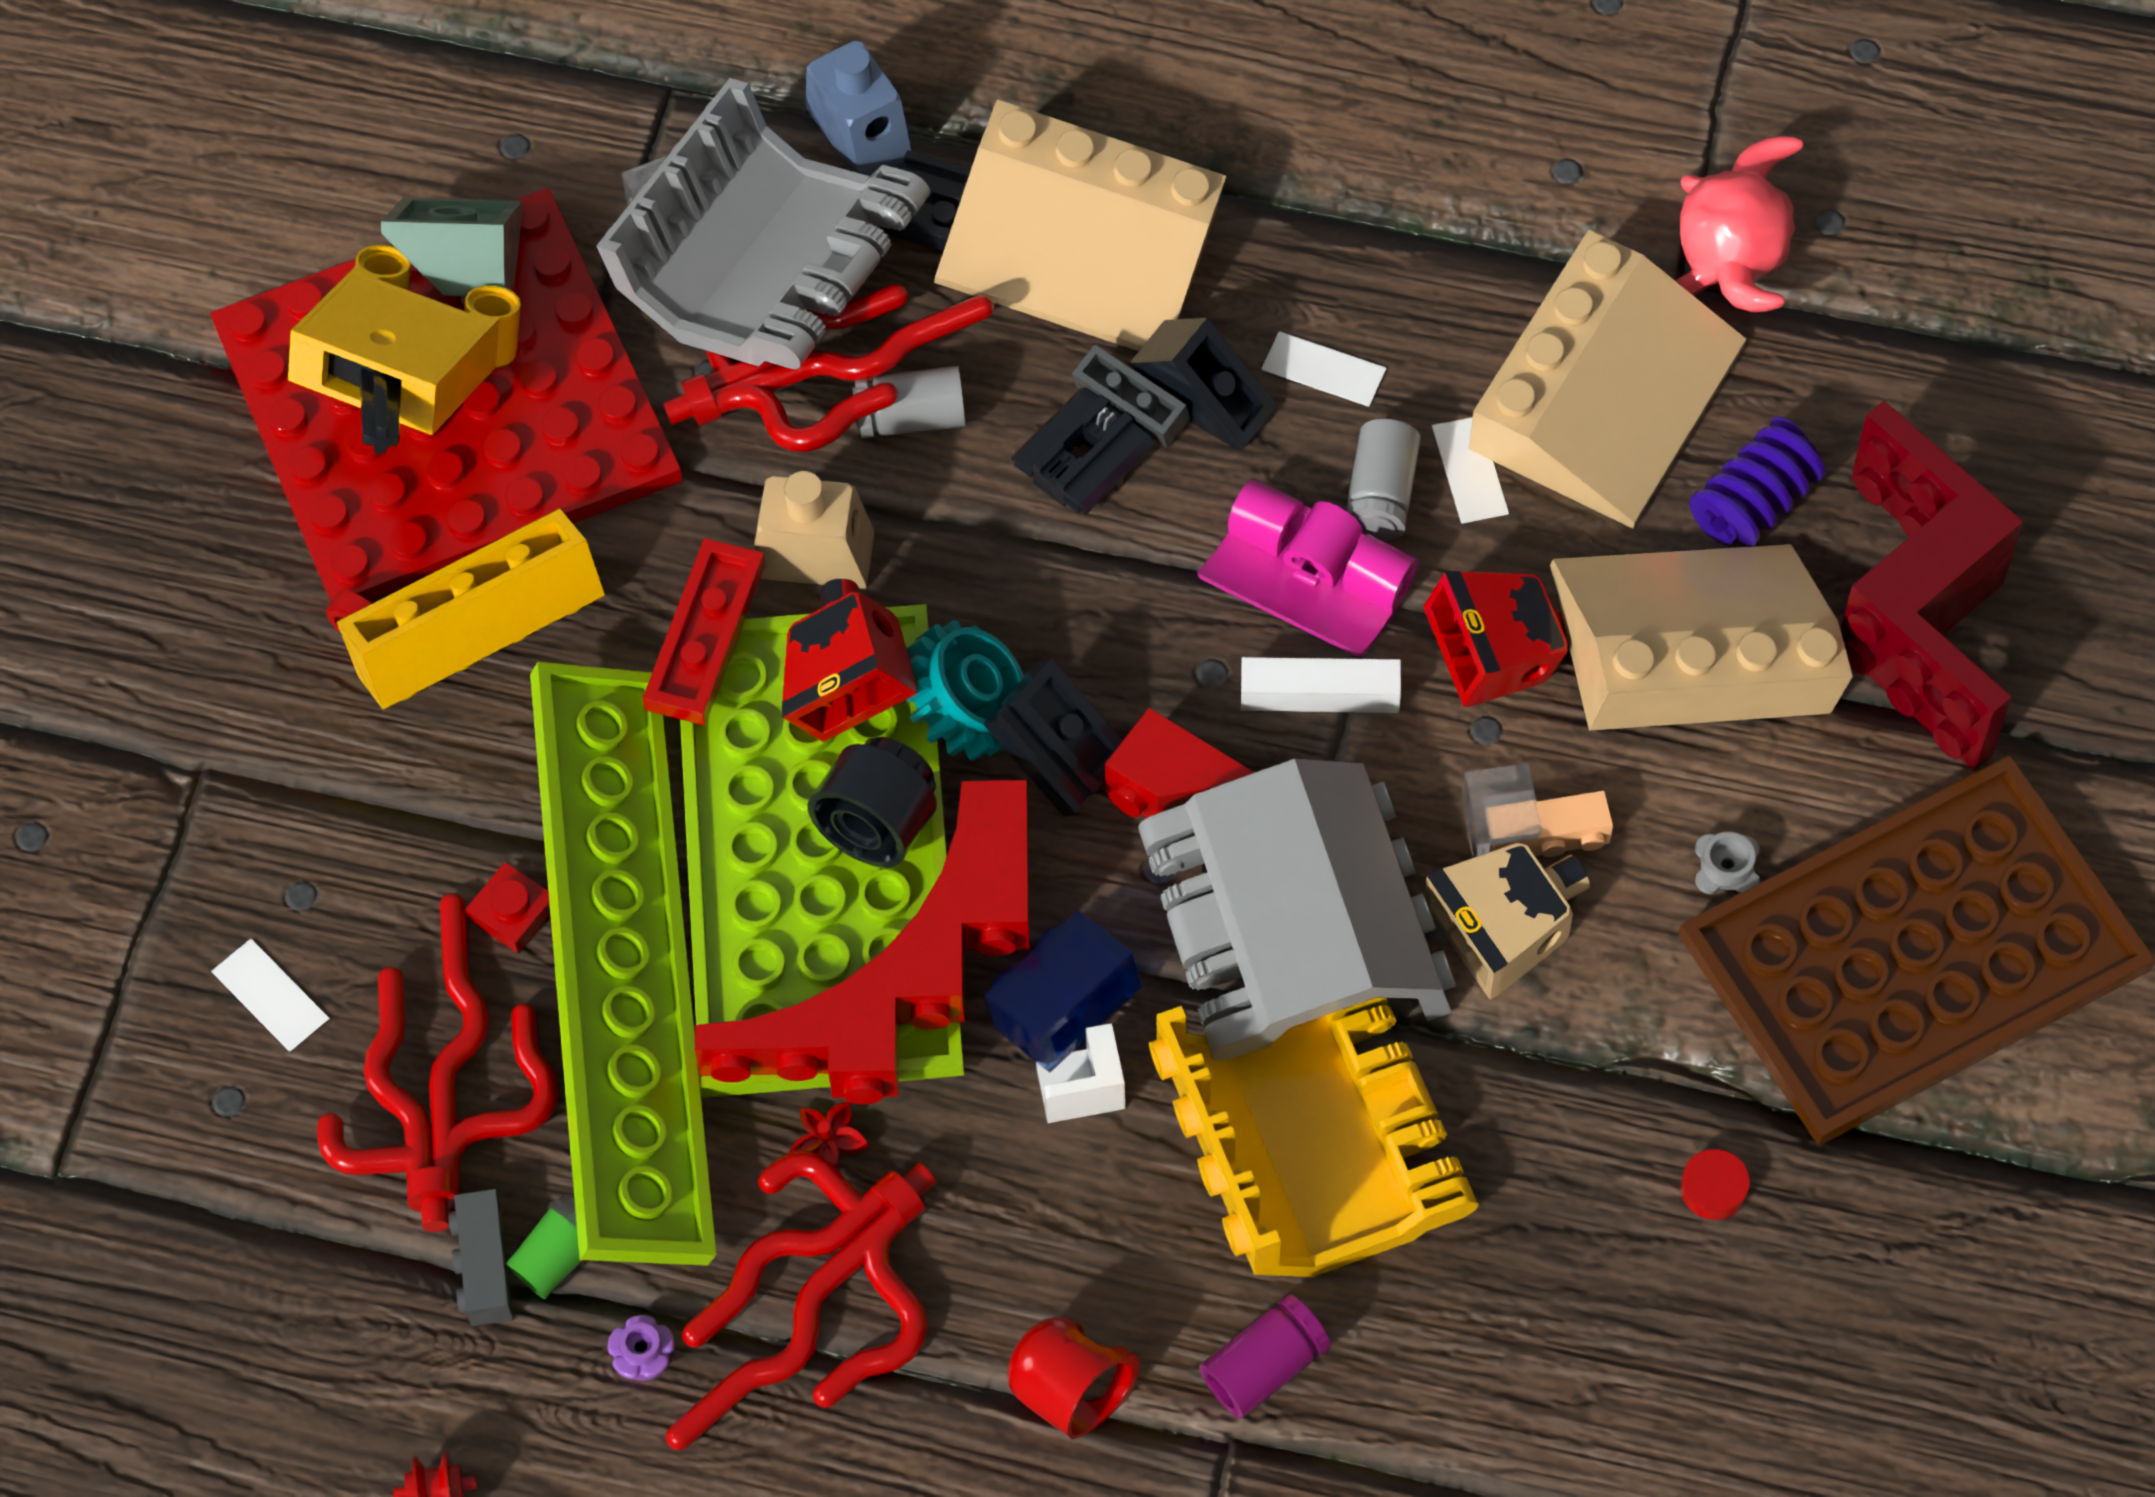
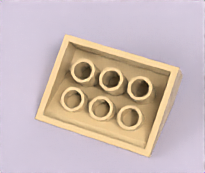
[934,99,1226,351]
[1469,229,1746,529]
[1550,544,1853,731]

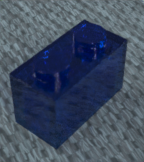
[985,910,1142,1073]

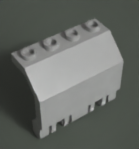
[596,78,930,369]
[1138,759,1456,1061]

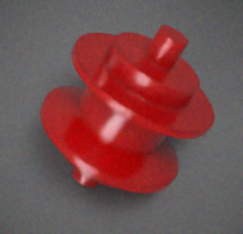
[393,1451,477,1497]

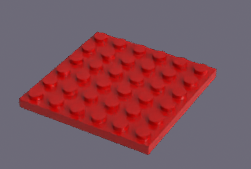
[210,187,683,603]

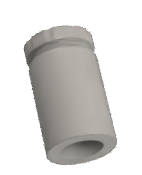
[852,366,965,438]
[1346,419,1421,541]

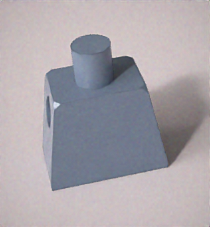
[805,40,911,176]

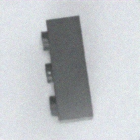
[1072,344,1190,448]
[448,1189,513,1327]

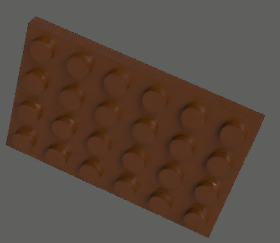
[1678,755,2155,1146]

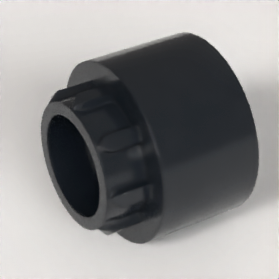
[807,737,937,868]

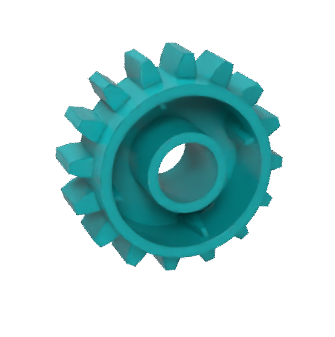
[906,620,1024,760]

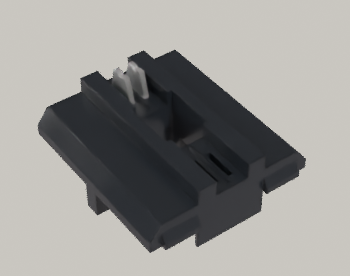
[1011,388,1155,515]

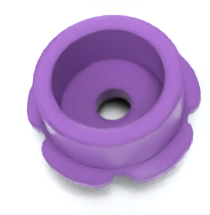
[607,1315,675,1381]

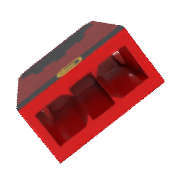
[1423,571,1568,707]
[782,578,918,742]

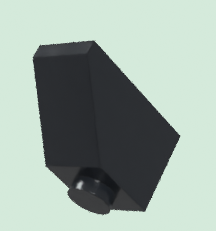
[1129,318,1278,449]

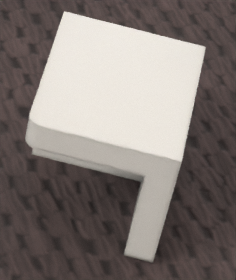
[1036,1023,1125,1123]

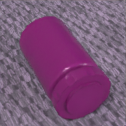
[1199,1294,1331,1419]

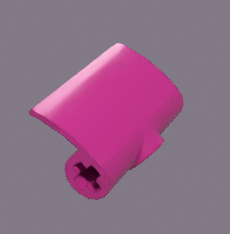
[1198,478,1419,657]

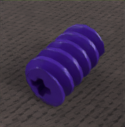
[1689,416,1826,546]

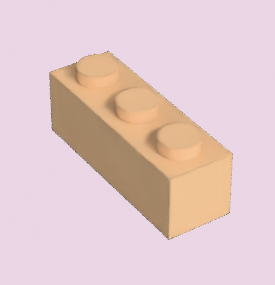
[1484,791,1613,857]

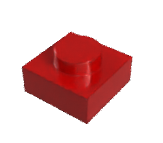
[465,862,550,954]

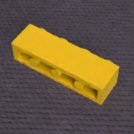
[337,509,605,710]

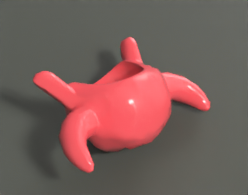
[1675,136,1804,312]

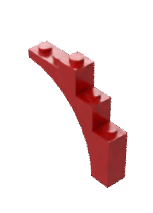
[695,780,1030,1104]

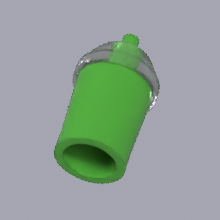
[505,1191,583,1299]

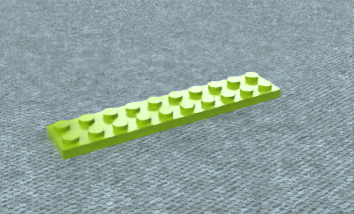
[530,662,717,1266]

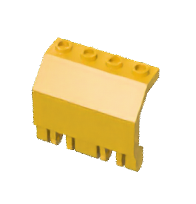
[1149,997,1479,1277]

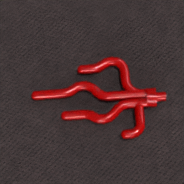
[663,284,994,452]
[317,892,560,1232]
[665,1150,936,1450]

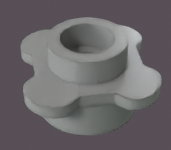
[1695,832,1760,894]

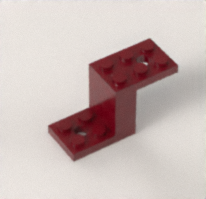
[1841,400,2023,771]

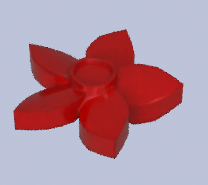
[788,1102,869,1169]

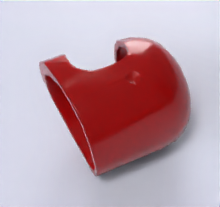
[1007,1317,1140,1439]

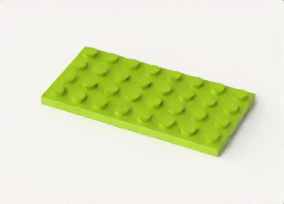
[680,604,964,1098]

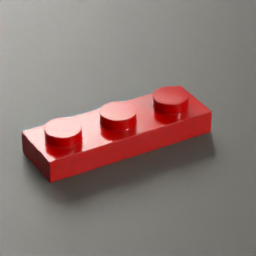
[642,538,765,726]

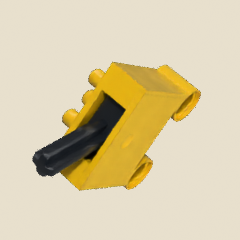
[288,245,521,454]

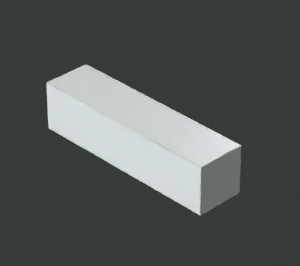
[1241,657,1401,713]

